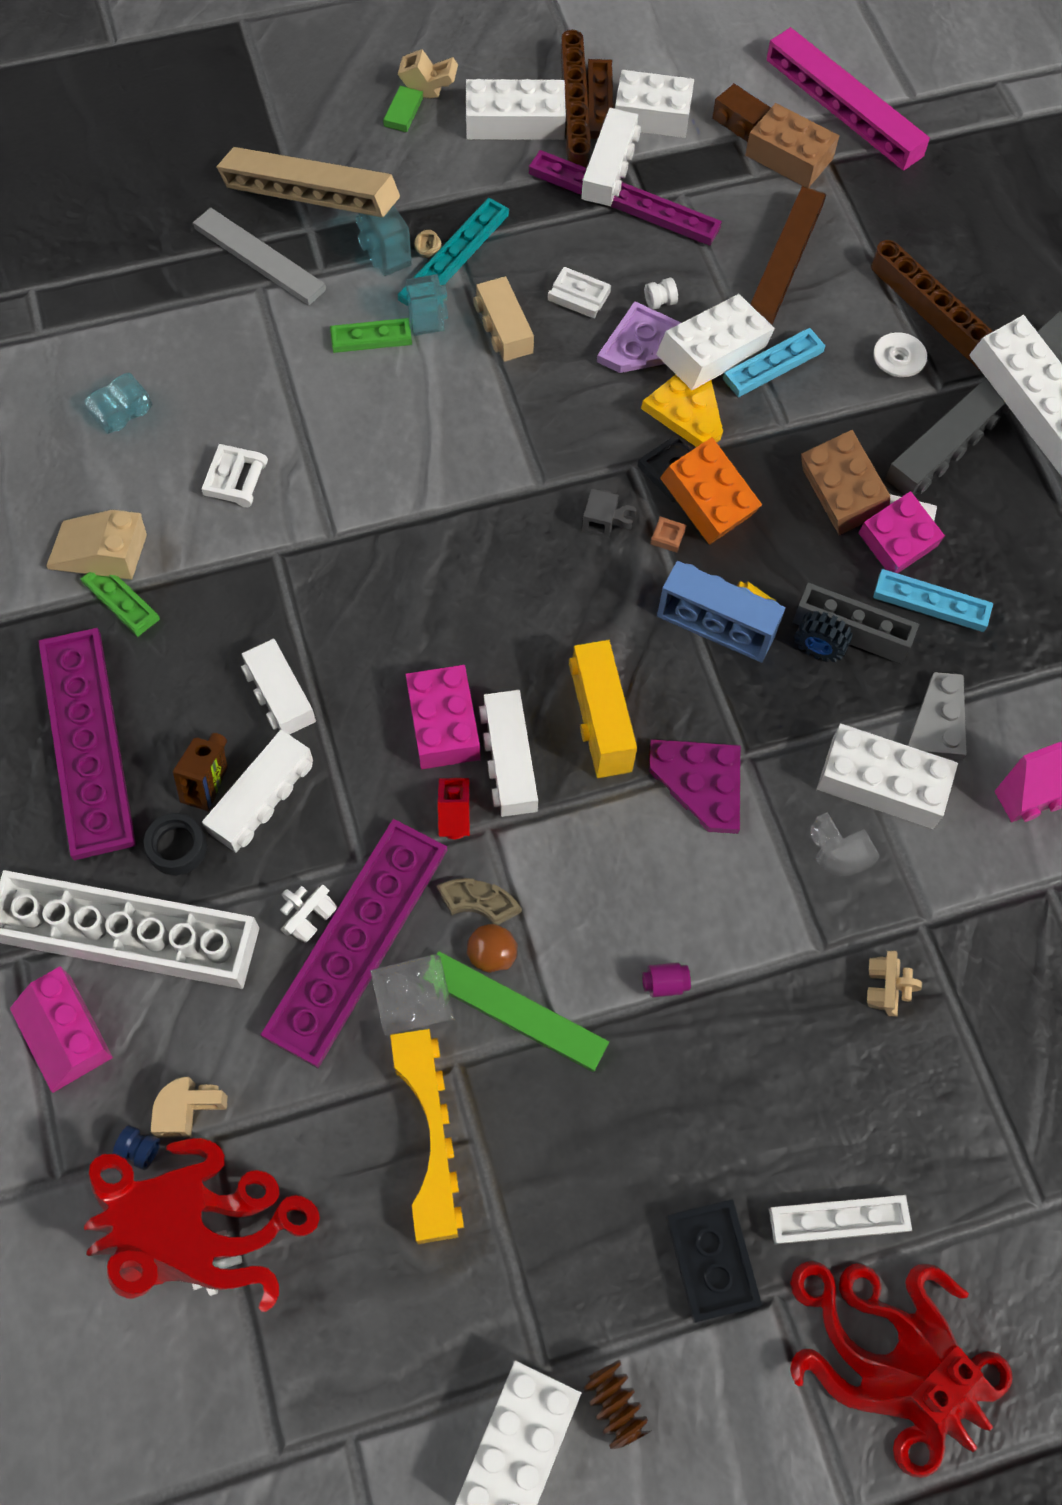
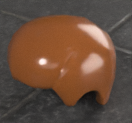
[467,924,518,973]

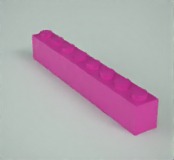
[766,27,930,171]

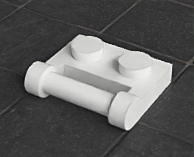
[201,444,268,507]

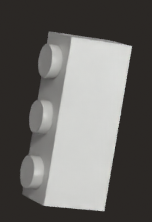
[241,639,316,735]

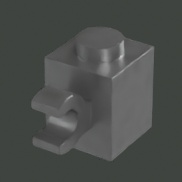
[582,489,636,538]

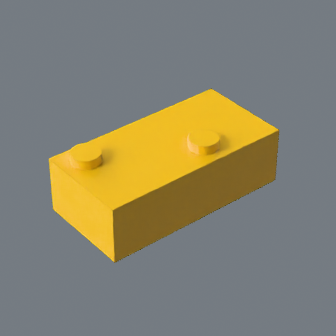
[569,640,637,778]

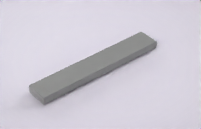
[193,207,326,306]

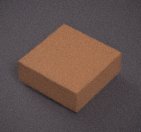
[650,517,687,553]

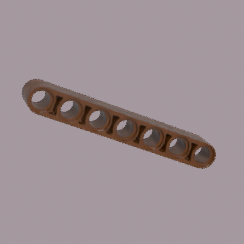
[561,30,591,168]
[750,186,826,325]
[871,240,993,371]

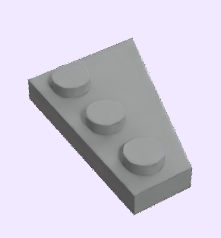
[907,672,966,760]

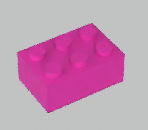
[406,665,480,769]

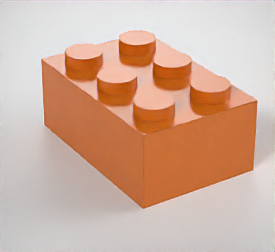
[660,437,762,545]

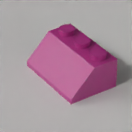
[10,966,113,1093]

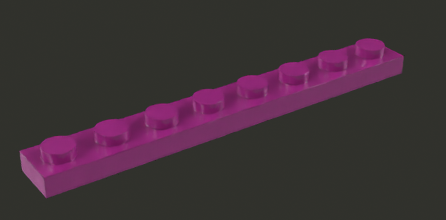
[529,150,722,246]

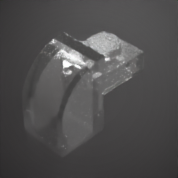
[811,812,880,876]

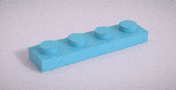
[723,328,826,398]
[873,569,993,632]

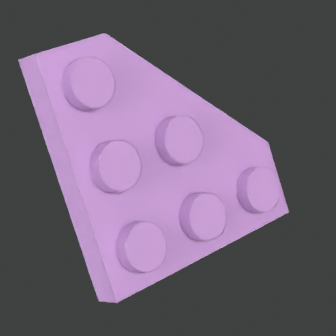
[597,302,681,373]

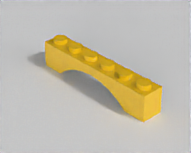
[390,1029,464,1244]

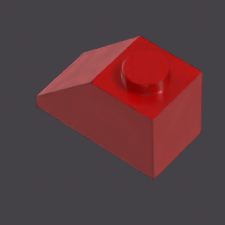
[438,778,470,839]

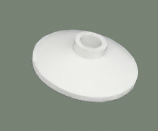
[873,332,927,377]

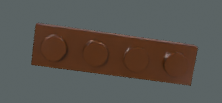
[588,59,613,139]

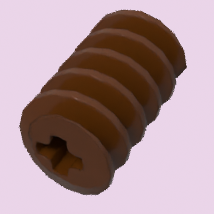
[583,1360,652,1449]

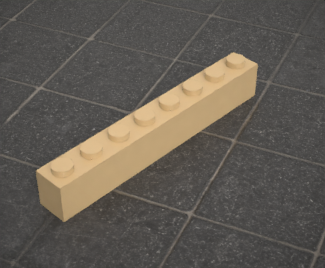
[216,147,400,217]

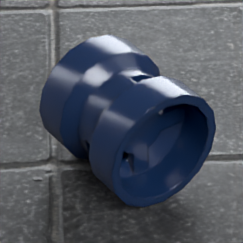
[112,1125,160,1171]

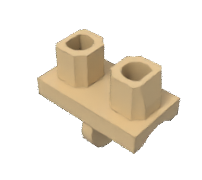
[867,951,922,1017]

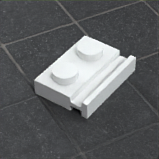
[548,267,611,319]

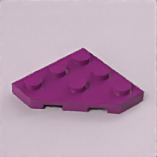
[649,740,741,834]

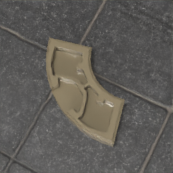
[437,878,522,925]

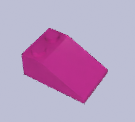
[994,741,1062,823]

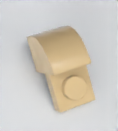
[398,49,458,98]
[151,1077,228,1138]

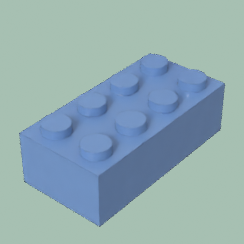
[657,561,786,663]

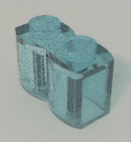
[84,372,153,434]

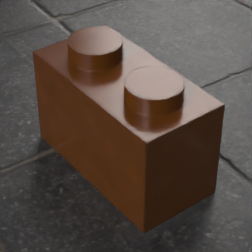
[712,83,771,142]

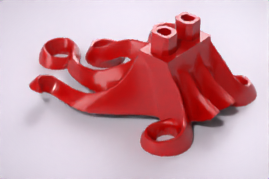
[84,1138,320,1312]
[790,1261,1012,1478]

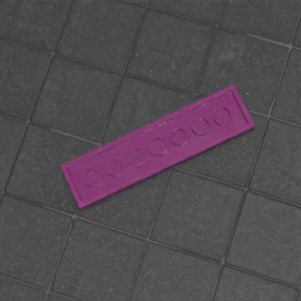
[38,628,136,860]
[260,819,448,1069]

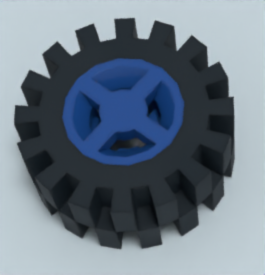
[794,611,853,662]

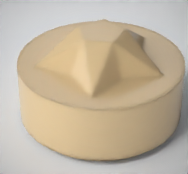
[414,230,441,258]

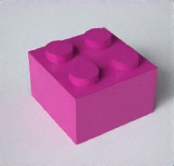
[858,491,945,573]

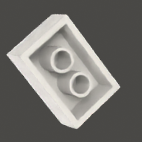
[615,70,694,138]

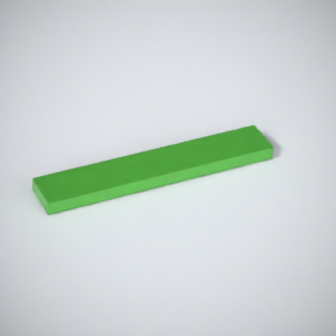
[423,951,609,1073]

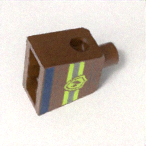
[173,733,227,811]

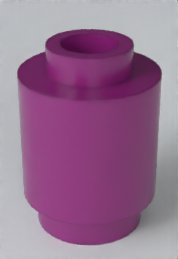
[642,962,691,998]

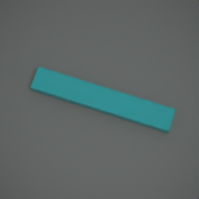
[398,197,509,312]

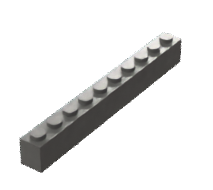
[885,311,1062,495]

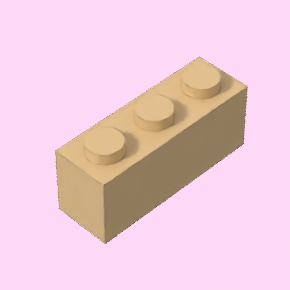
[473,276,534,362]

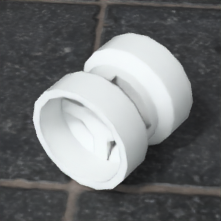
[644,278,678,310]

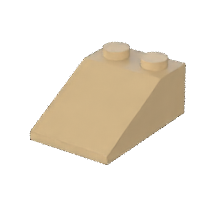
[46,510,147,580]

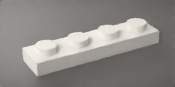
[769,1195,912,1244]

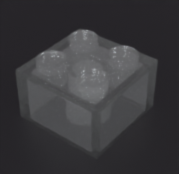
[370,955,455,1036]

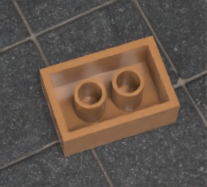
[745,103,839,188]
[801,430,890,535]

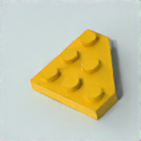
[640,374,723,447]

